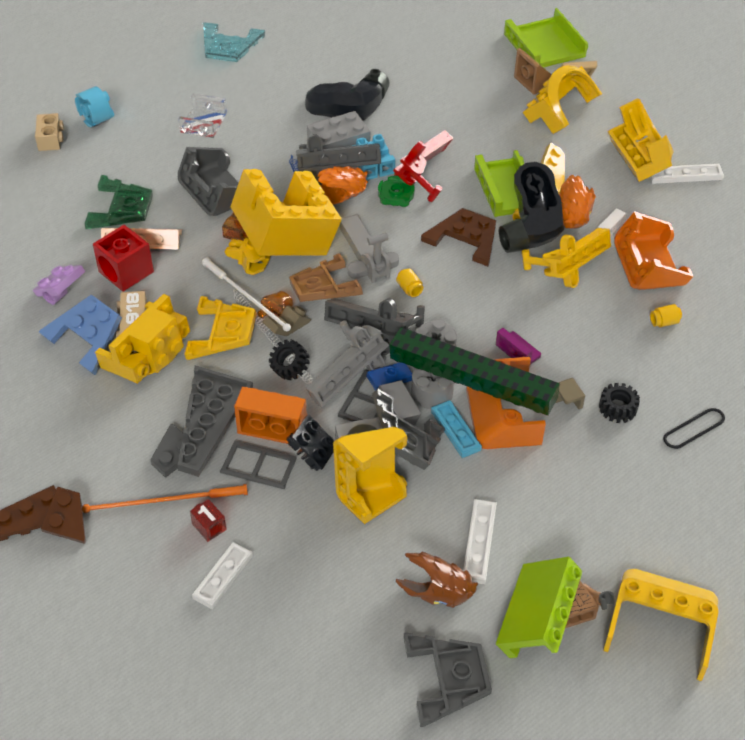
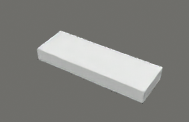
[192,542,253,610]

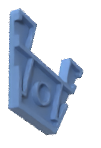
[39,295,122,375]

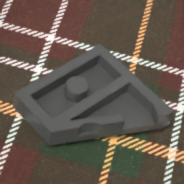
[150,424,183,478]

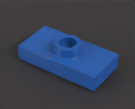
[366,362,412,391]

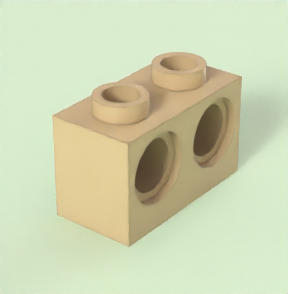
[35,113,64,151]

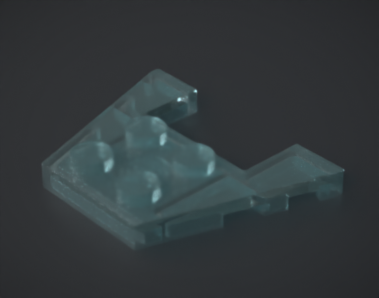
[203,22,265,62]

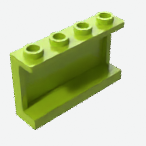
[474,150,524,217]
[496,556,582,658]

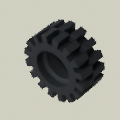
[269,339,310,380]
[599,383,640,423]

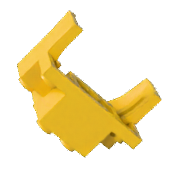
[95,294,191,384]

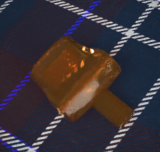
[257,291,293,318]

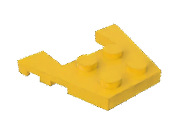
[184,296,257,360]

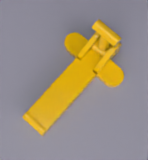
[522,228,611,288]

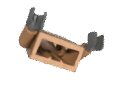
[565,581,616,628]

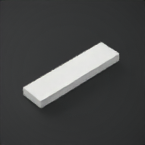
[650,164,724,184]
[463,499,497,585]

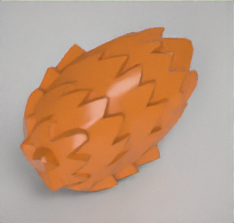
[318,166,368,205]
[559,175,596,229]

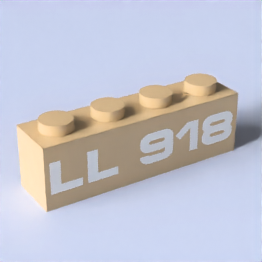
[116,291,147,355]

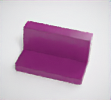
[495,328,541,364]

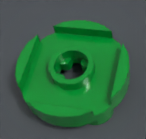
[378,176,415,207]

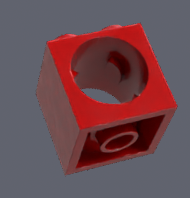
[93,225,154,292]

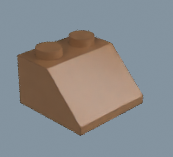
[514,48,552,95]

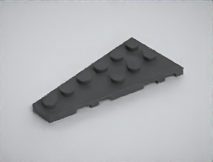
[178,365,253,477]

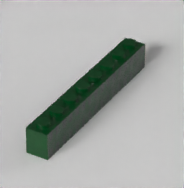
[389,327,560,416]

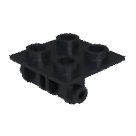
[286,414,334,471]

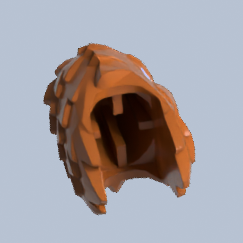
[396,551,478,608]

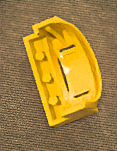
[523,65,602,134]
[608,98,674,182]

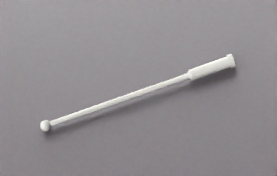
[202,257,291,331]

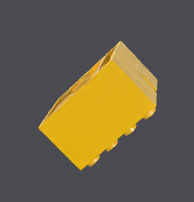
[230,169,342,256]

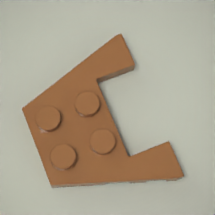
[289,253,363,302]

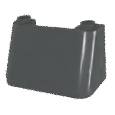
[178,147,238,216]

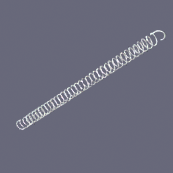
[233,289,313,384]

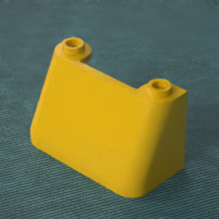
[333,427,407,524]

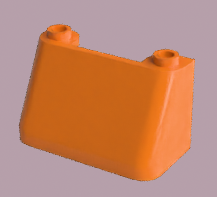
[614,211,694,290]

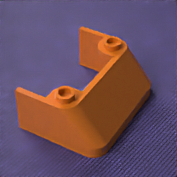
[466,357,546,449]

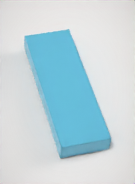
[431,400,482,458]

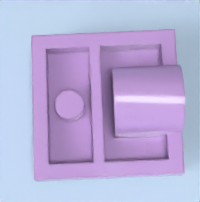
[33,265,85,305]

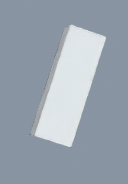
[598,208,627,236]

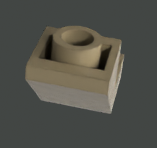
[262,305,311,336]

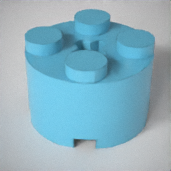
[75,86,114,127]

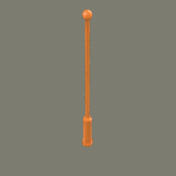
[82,484,248,513]

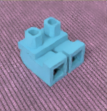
[352,134,395,180]

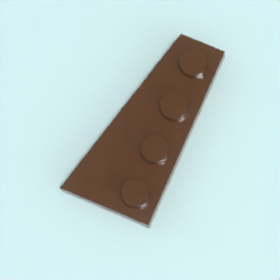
[0,485,56,541]

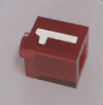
[190,499,227,542]

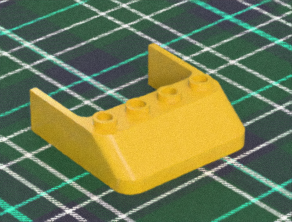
[603,569,718,681]

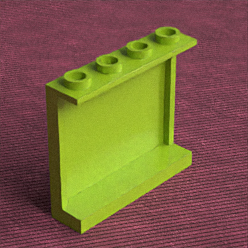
[504,8,588,67]

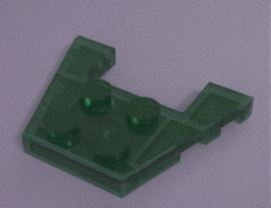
[84,175,153,229]

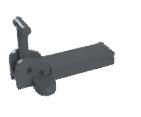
[296,134,381,186]
[324,298,425,355]

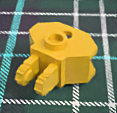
[224,238,270,275]

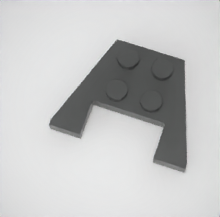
[372,389,445,470]
[403,632,492,727]

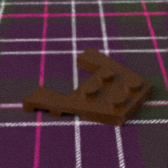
[421,208,497,267]

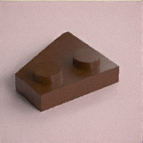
[41,487,86,544]

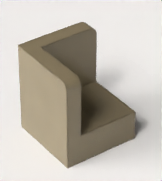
[556,377,586,409]

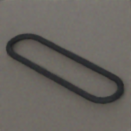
[663,408,725,449]

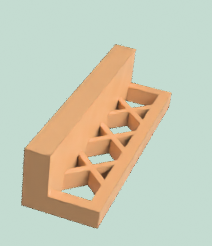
[101,228,182,249]

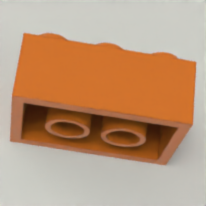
[234,386,307,444]

